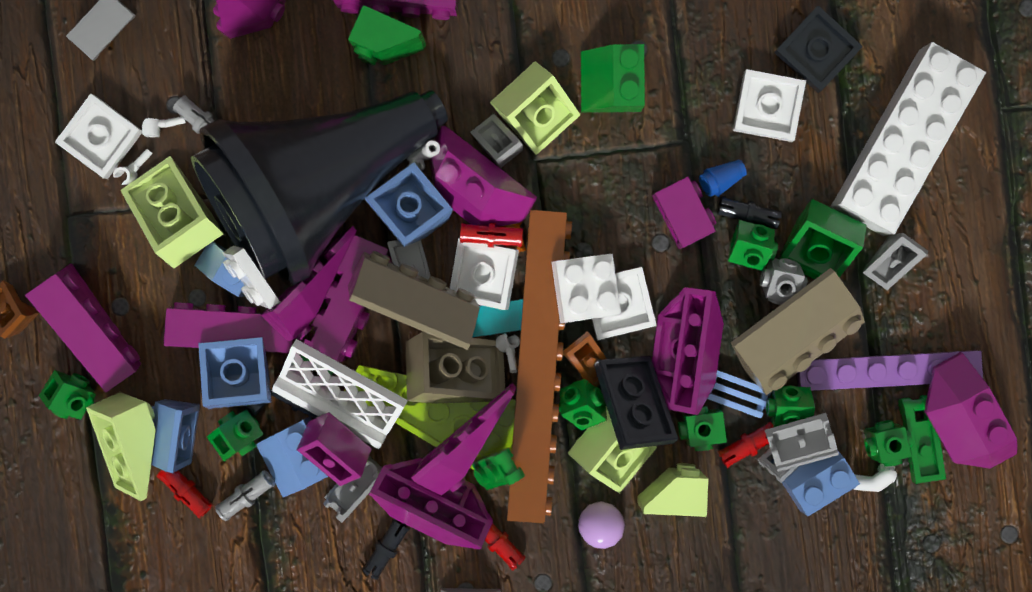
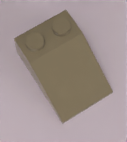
[406,332,505,404]

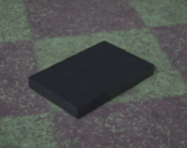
[594,356,678,450]

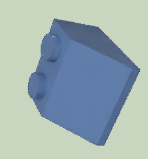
[365,162,453,247]
[198,337,271,409]
[151,399,200,473]
[256,416,328,497]
[770,451,860,517]

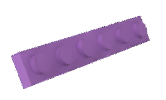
[797,350,983,391]

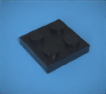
[774,5,863,93]

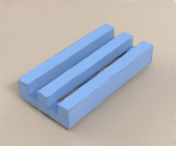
[707,370,771,418]

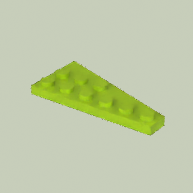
[344,365,516,470]

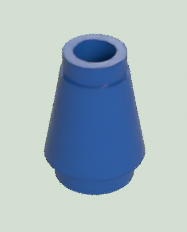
[699,159,747,197]

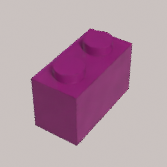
[652,177,716,249]
[297,412,371,486]

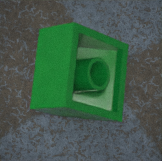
[348,5,426,66]
[581,44,645,113]
[778,199,867,279]

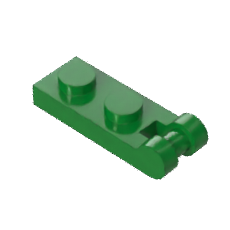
[898,394,946,484]
[472,447,525,490]

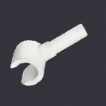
[142,116,186,137]
[113,149,153,185]
[496,333,520,373]

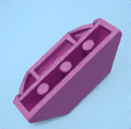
[430,125,537,227]
[652,287,724,415]
[924,352,1017,469]
[369,458,493,550]

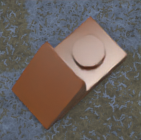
[0,280,39,339]
[563,331,607,387]

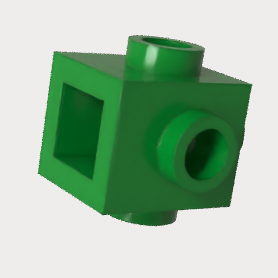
[728,220,778,271]
[39,370,96,420]
[559,379,607,431]
[766,386,815,428]
[678,406,727,451]
[207,409,263,461]
[864,420,913,467]

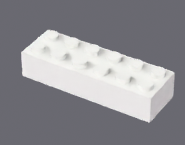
[831,42,986,236]

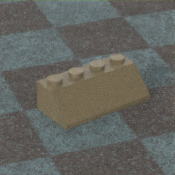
[348,251,480,350]
[731,268,865,395]

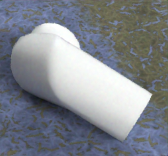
[407,140,440,171]
[853,463,897,492]

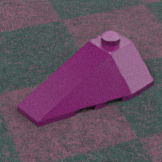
[213,0,286,39]
[261,226,357,341]
[411,383,517,496]

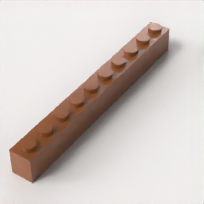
[507,210,572,523]

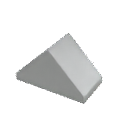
[471,114,523,168]
[863,233,928,290]

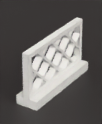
[271,339,408,449]

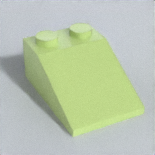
[120,156,224,268]
[86,392,156,501]

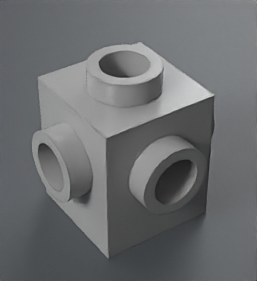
[760,258,807,305]

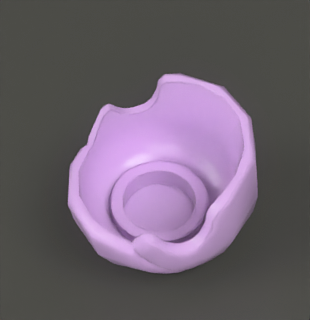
[578,501,625,549]

